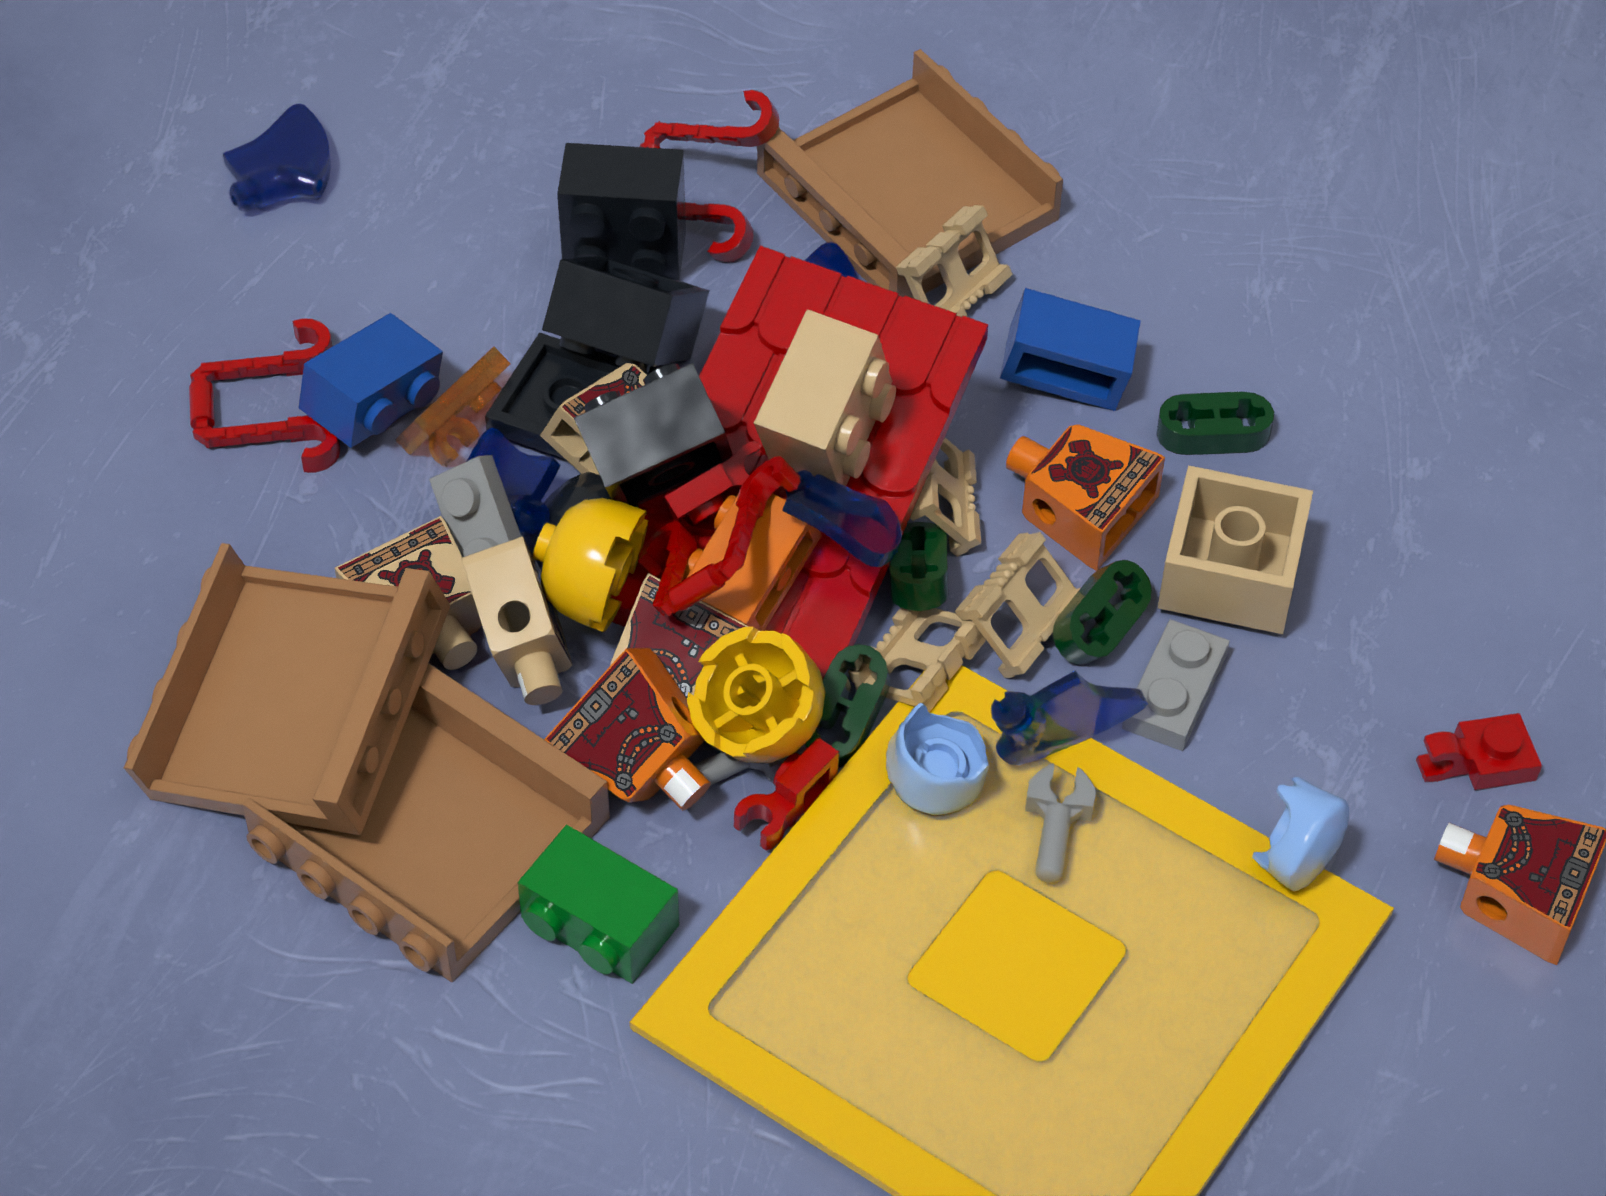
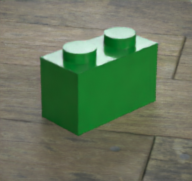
[517,824,680,984]

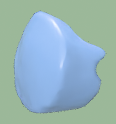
[886,703,989,815]
[1252,777,1349,891]

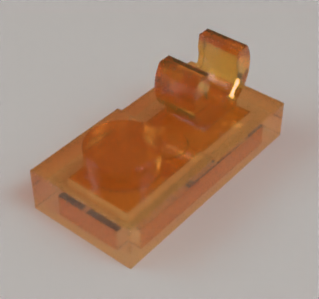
[395,347,511,467]

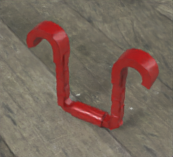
[640,90,779,262]
[189,318,341,473]
[638,456,800,616]

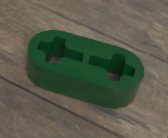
[1156,392,1274,455]
[890,522,949,611]
[1053,560,1152,665]
[805,644,891,767]

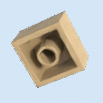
[754,309,896,495]
[1158,465,1313,634]

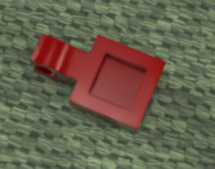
[663,441,761,525]
[1416,713,1542,790]
[734,737,839,851]

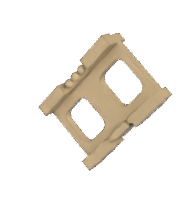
[896,205,1013,317]
[910,438,981,557]
[955,532,1080,678]
[848,608,986,712]

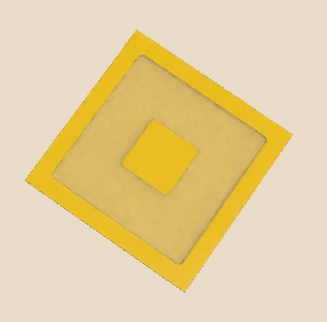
[630,665,1394,1196]

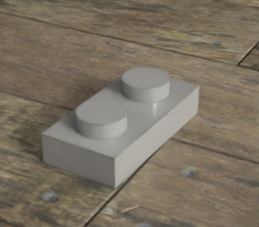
[429,455,521,558]
[1122,619,1230,751]

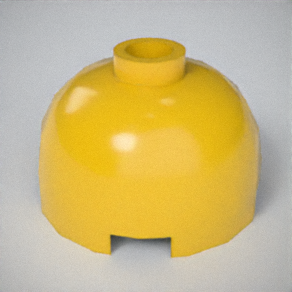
[533,498,648,632]
[687,627,825,763]

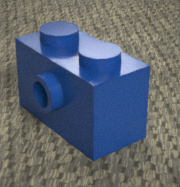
[1000,288,1141,411]
[299,313,443,448]

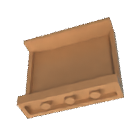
[757,49,1063,298]
[124,543,451,835]
[242,663,610,983]

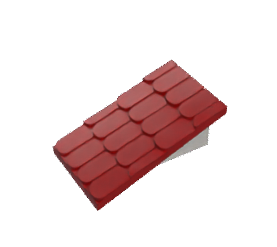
[610,245,989,681]

